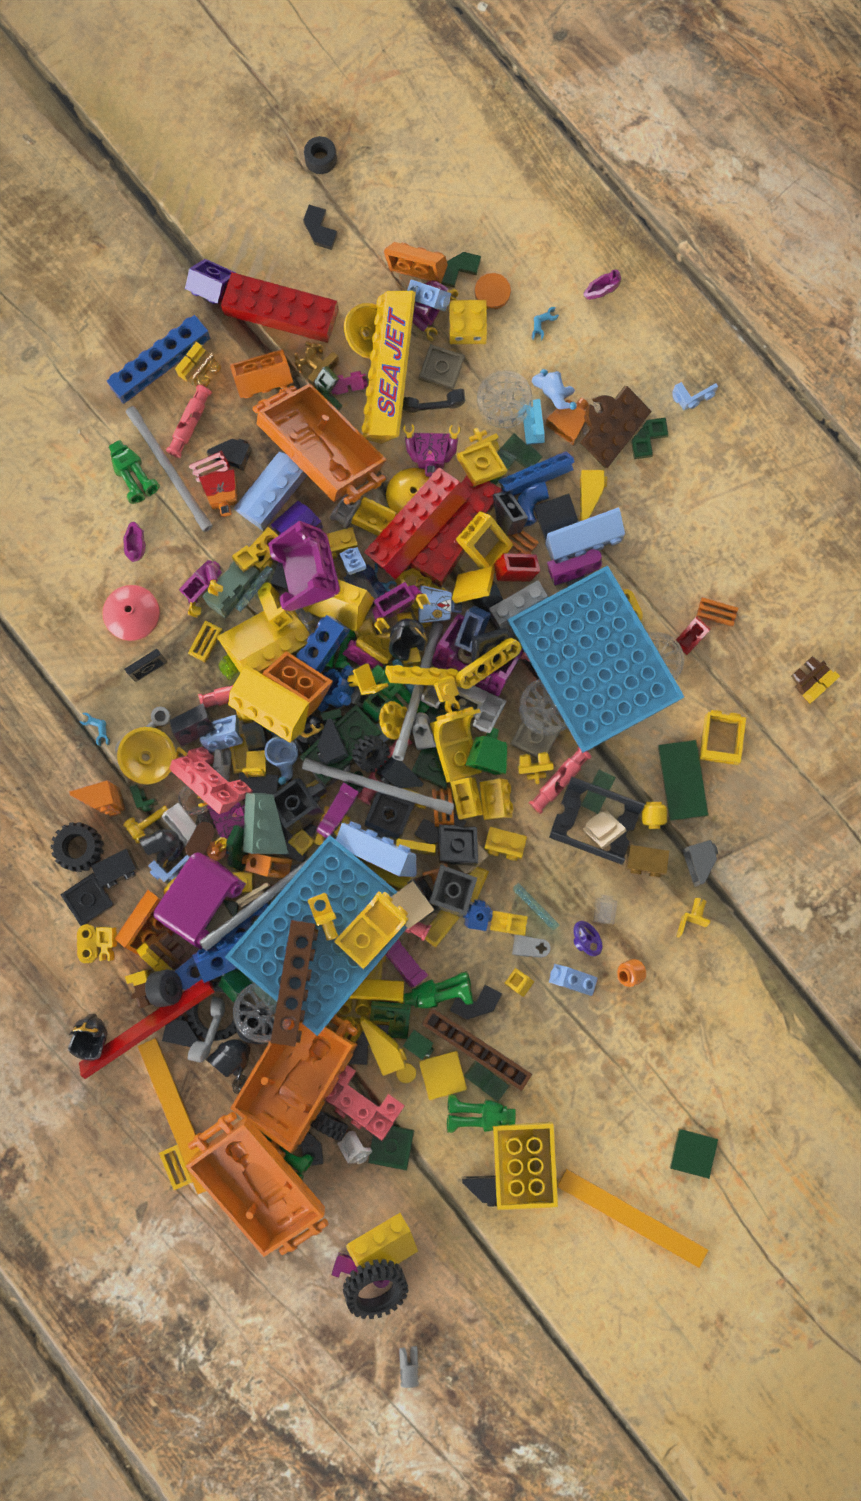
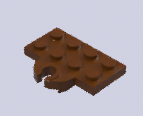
[580,386,652,468]

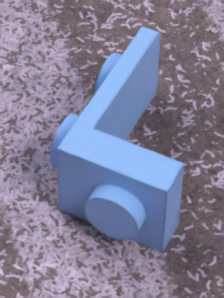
[407,279,451,312]
[672,382,718,410]
[340,547,366,575]
[148,855,190,884]
[549,964,597,996]

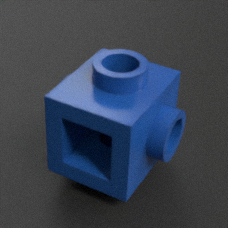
[463,900,492,931]

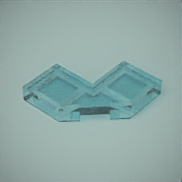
[235,566,273,612]

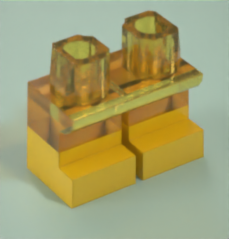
[175,342,221,388]

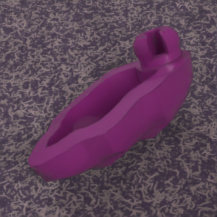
[583,269,621,300]
[123,522,146,562]

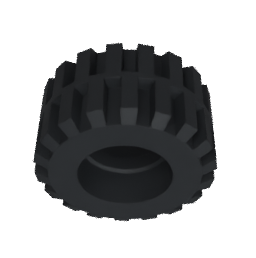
[51,822,104,872]

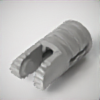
[213,749,231,782]
[399,1346,419,1388]

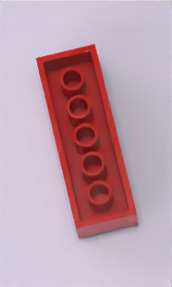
[221,272,339,343]
[364,468,471,580]
[409,475,502,587]

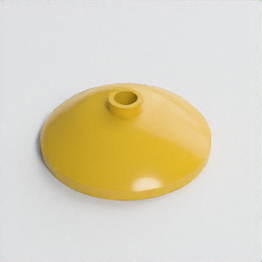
[344,303,378,359]
[386,468,430,514]
[117,727,176,785]

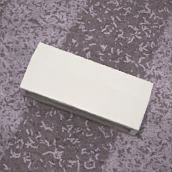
[162,803,197,847]

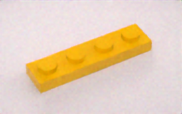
[385,665,461,687]

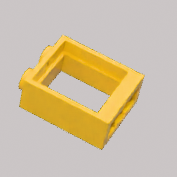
[456,511,514,569]
[699,710,746,765]

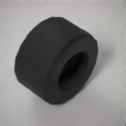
[304,136,337,174]
[145,969,182,1007]

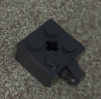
[273,778,328,835]
[364,792,415,840]

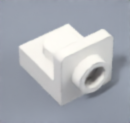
[337,1131,372,1164]

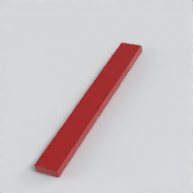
[79,980,215,1079]

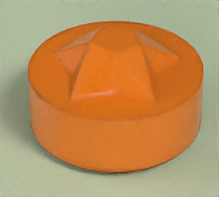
[207,841,227,860]

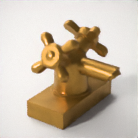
[294,341,340,387]

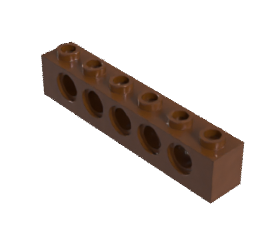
[270,920,319,1047]
[421,1008,533,1091]

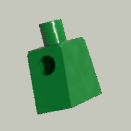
[465,728,507,776]

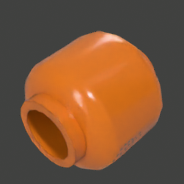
[617,959,646,987]

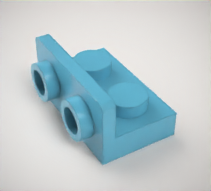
[522,399,545,445]

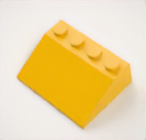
[217,611,311,674]
[493,1122,558,1210]

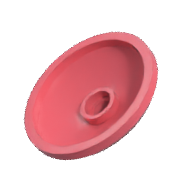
[103,585,160,641]

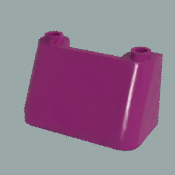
[268,521,340,611]
[432,614,524,697]
[154,852,246,949]

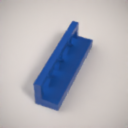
[498,451,575,496]

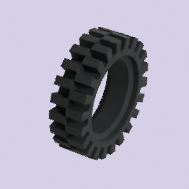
[343,1259,409,1319]

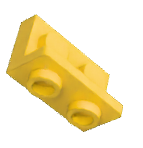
[326,527,358,559]
[479,778,514,820]
[484,827,527,861]

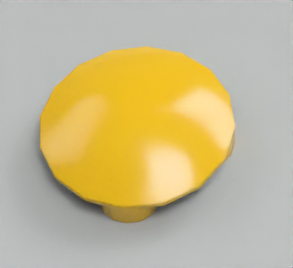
[379,701,407,739]

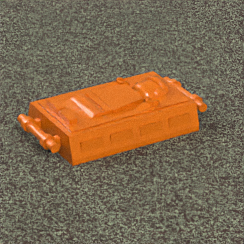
[253,383,387,505]
[230,1015,358,1158]
[185,1112,329,1257]

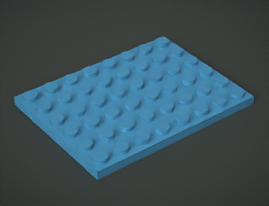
[507,565,685,753]
[225,835,407,1036]

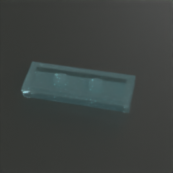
[513,883,559,930]

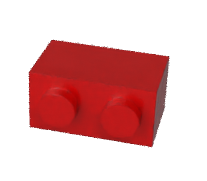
[493,553,540,582]

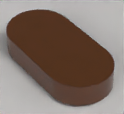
[185,822,215,857]

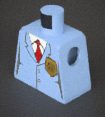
[418,586,462,623]

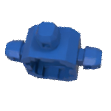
[317,665,355,712]

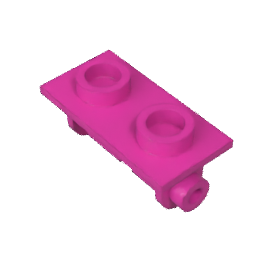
[331,371,368,395]
[342,640,383,669]

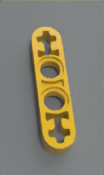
[456,638,521,689]

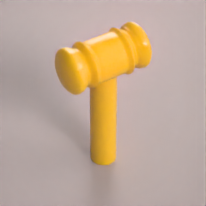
[123,805,168,844]

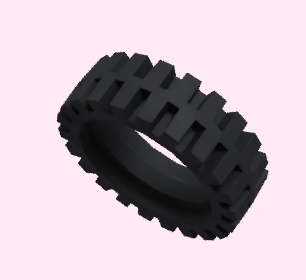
[187,982,246,1041]

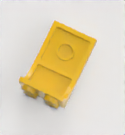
[430,707,482,782]
[334,891,409,969]

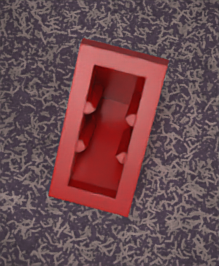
[673,616,711,655]

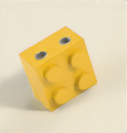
[449,300,487,344]

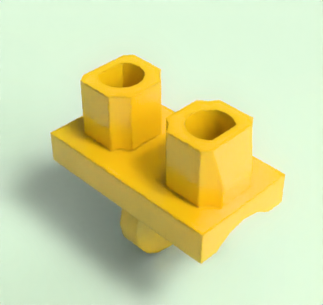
[464,428,500,451]
[518,752,554,784]
[490,911,528,936]

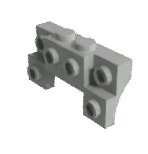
[420,681,506,733]

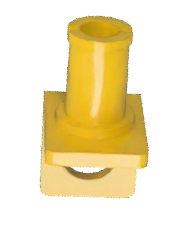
[347,663,388,695]
[243,751,266,777]
[308,893,338,941]
[676,898,710,938]

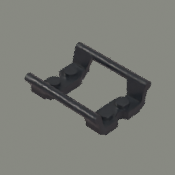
[549,776,645,865]

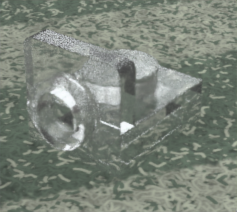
[295,608,321,634]

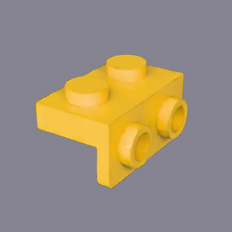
[351,497,397,536]

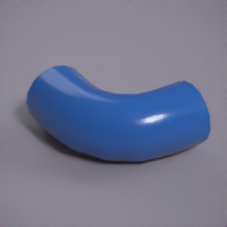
[517,481,549,527]

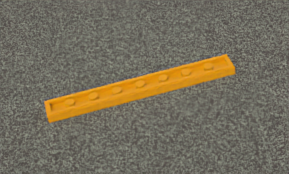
[138,1038,206,1195]
[557,1168,709,1268]

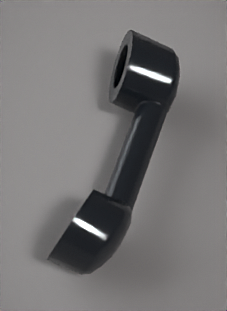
[402,389,466,413]

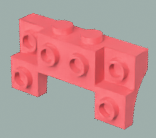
[169,747,253,814]
[325,1065,405,1141]

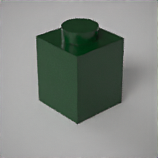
[362,691,391,723]
[219,968,252,1003]
[403,1029,434,1060]

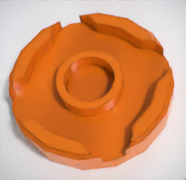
[475,273,511,309]

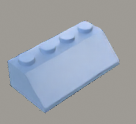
[233,452,308,531]
[545,507,625,563]
[336,821,417,877]

